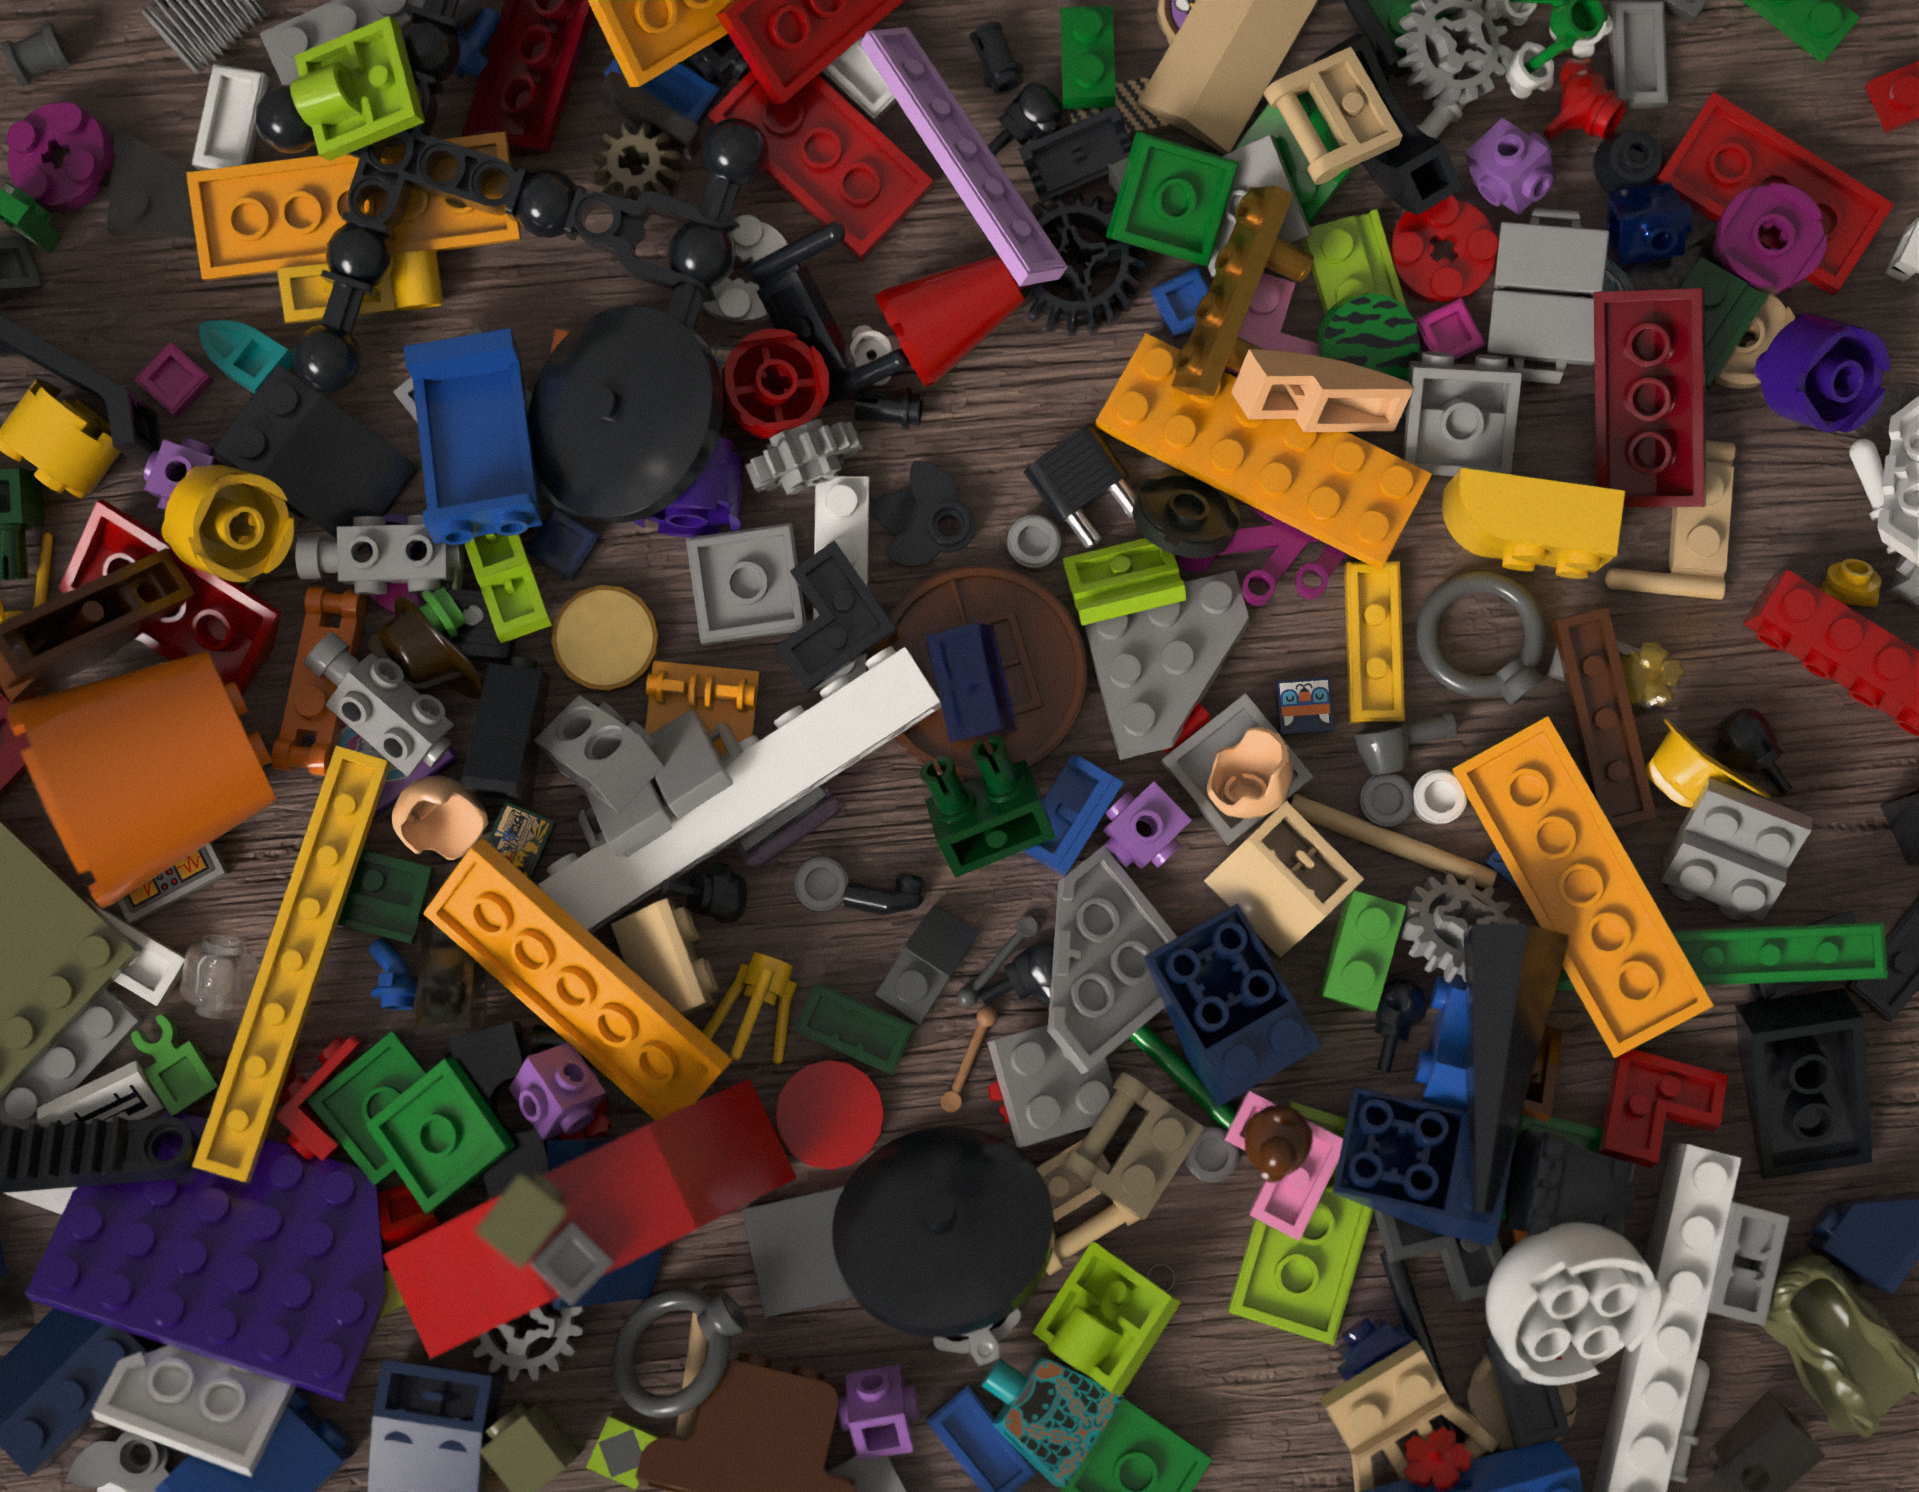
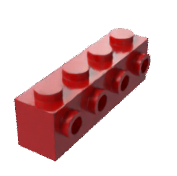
[1743,569,1919,737]

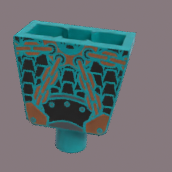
[981,1357,1124,1487]

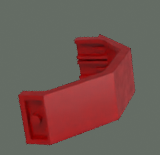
[383,1078,797,1358]

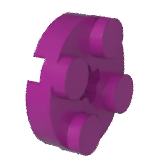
[6,102,114,211]
[1713,183,1827,295]

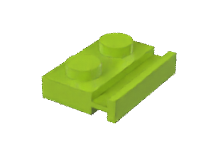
[1303,209,1407,315]
[1063,538,1187,626]

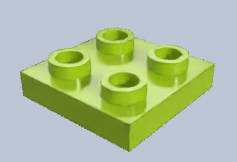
[290,16,425,161]
[1032,1241,1181,1396]

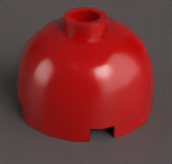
[721,328,829,439]

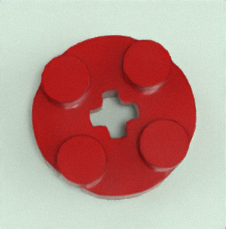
[1390,195,1499,304]

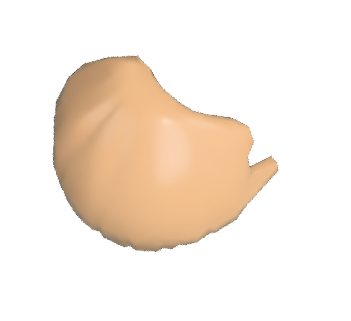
[1207,727,1293,819]
[392,775,489,860]

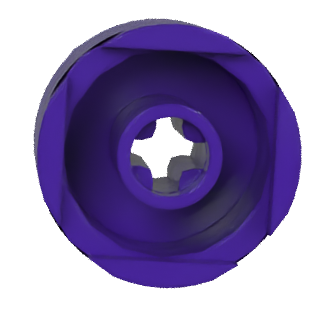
[1755,313,1890,433]
[634,437,744,538]

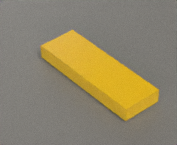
[1344,561,1405,724]

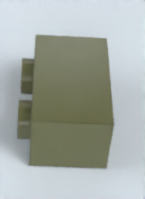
[474,1173,567,1269]
[480,1401,581,1492]

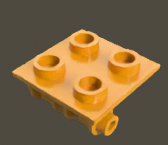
[645,661,760,757]

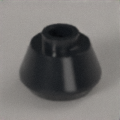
[1593,129,1666,200]

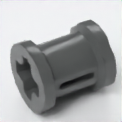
[1,22,72,87]

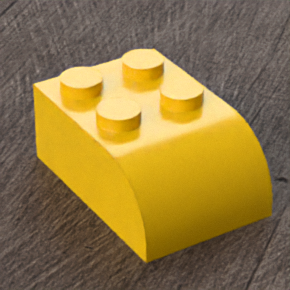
[1442,468,1625,579]

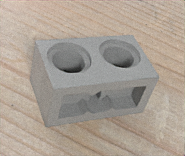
[534,695,664,813]
[1707,1202,1789,1326]

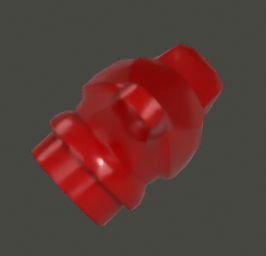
[1543,58,1627,140]

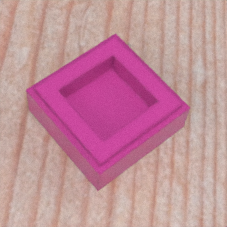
[1414,298,1486,362]
[134,341,213,418]

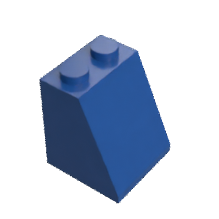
[154,1386,354,1492]

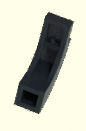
[1313,33,1463,215]

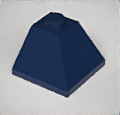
[1807,1191,1919,1294]

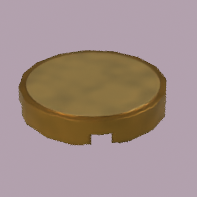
[551,585,659,692]

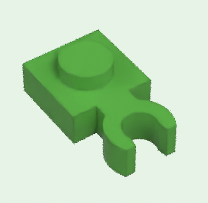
[131,1014,221,1117]

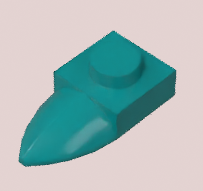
[198,320,293,394]

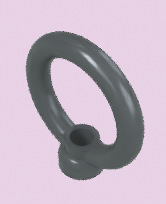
[1416,571,1546,706]
[612,1288,748,1418]

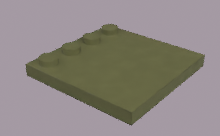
[0,817,142,1100]

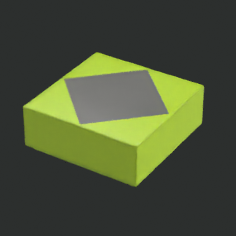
[586,1414,660,1490]

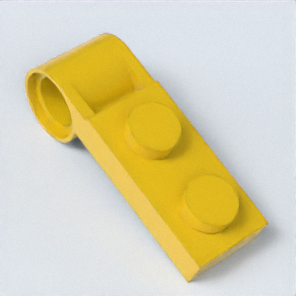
[277,250,444,324]

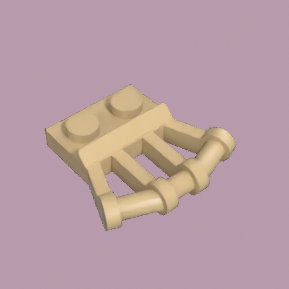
[1320,1341,1501,1492]

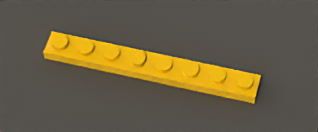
[192,745,391,1183]

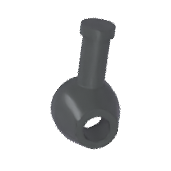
[1354,711,1457,775]

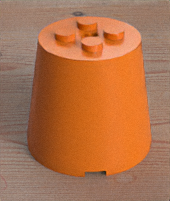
[7,651,278,909]

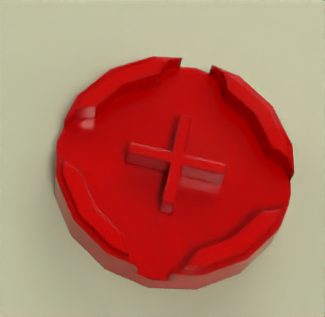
[775,1060,885,1170]

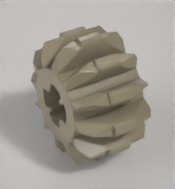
[592,122,681,200]

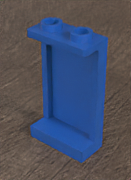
[403,328,542,545]

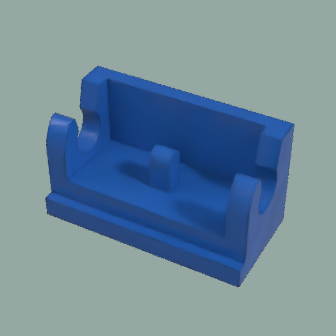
[1023,755,1124,877]

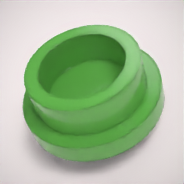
[419,586,466,639]

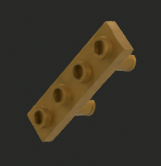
[1171,186,1314,396]

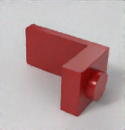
[274,1035,367,1161]

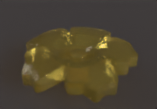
[1621,642,1685,707]

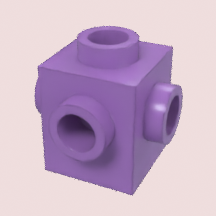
[1465,117,1556,215]
[144,437,223,511]
[1102,781,1192,869]
[509,1043,606,1140]
[838,1364,920,1461]

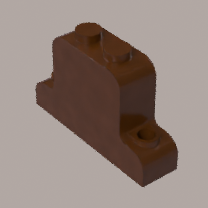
[0,548,195,703]
[636,1353,857,1492]

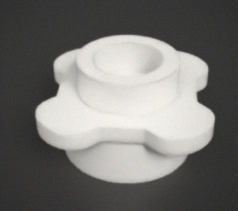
[850,325,902,386]

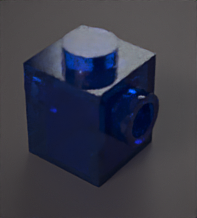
[1607,182,1693,265]
[1336,1317,1413,1382]

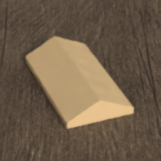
[1137,0,1318,155]

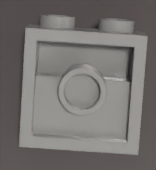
[1402,351,1522,476]
[1661,777,1812,921]

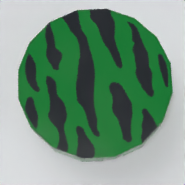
[1316,292,1420,381]

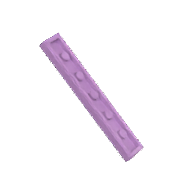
[860,27,1068,286]

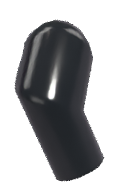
[843,873,925,916]

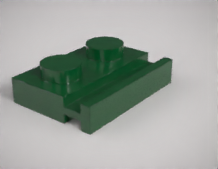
[1681,257,1769,390]
[337,850,436,944]

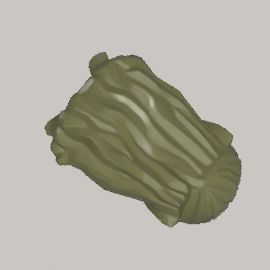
[1763,1255,1919,1438]

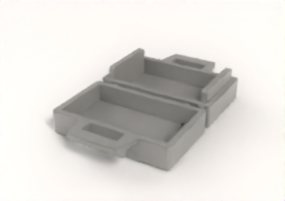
[1487,208,1609,384]
[578,708,743,857]

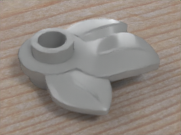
[67,1431,170,1492]

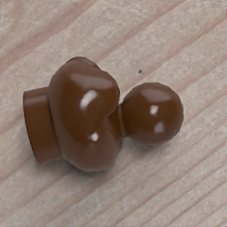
[1244,1104,1313,1183]

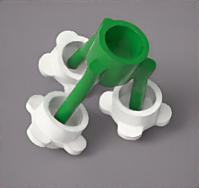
[1485,0,1613,99]

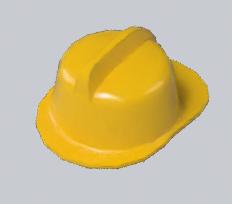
[1646,717,1771,808]

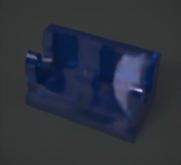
[926,622,1017,742]

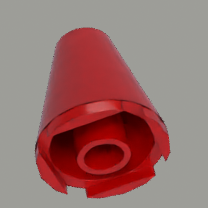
[874,254,1030,387]

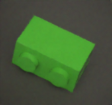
[1316,890,1407,1012]

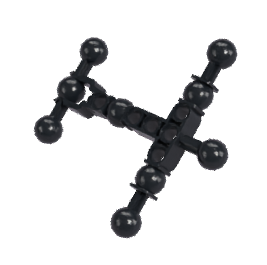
[255,0,769,393]

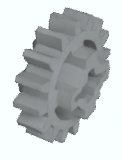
[1395,0,1510,107]
[745,419,863,495]
[1400,874,1519,983]
[473,1303,586,1381]

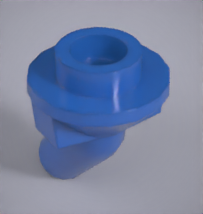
[453,8,501,78]
[368,938,425,1010]

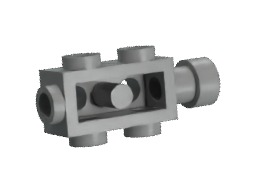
[295,515,465,595]
[303,632,454,777]

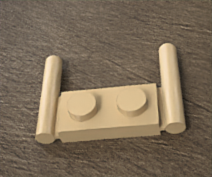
[1605,440,1735,600]

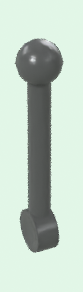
[957,916,1038,1008]

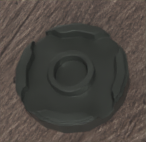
[1132,470,1241,558]

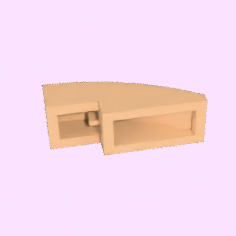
[1231,349,1414,432]

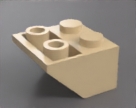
[1204,801,1364,958]
[611,898,719,1016]

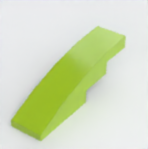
[464,533,552,643]

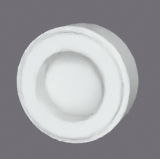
[1412,770,1467,825]

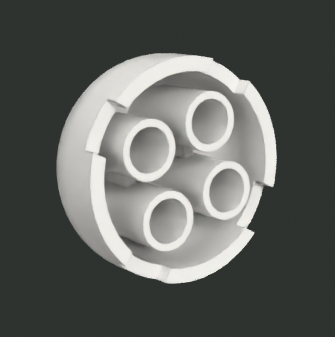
[1486,1222,1661,1385]

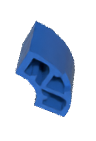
[1414,974,1468,1111]

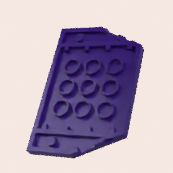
[25,1110,387,1402]

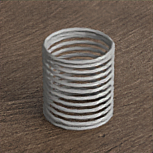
[141,0,267,75]

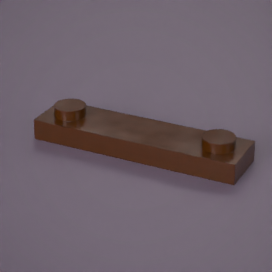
[1551,607,1657,828]

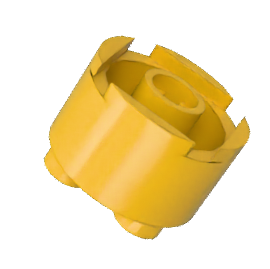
[0,378,121,499]
[161,465,294,582]

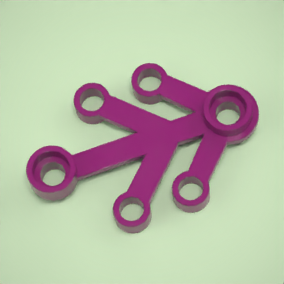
[1175,497,1347,606]

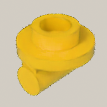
[1820,559,1882,608]

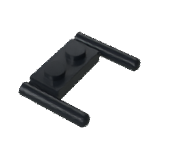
[747,221,910,408]

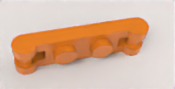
[271,585,367,776]

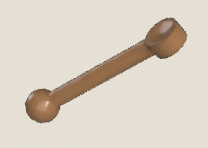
[940,1006,998,1113]

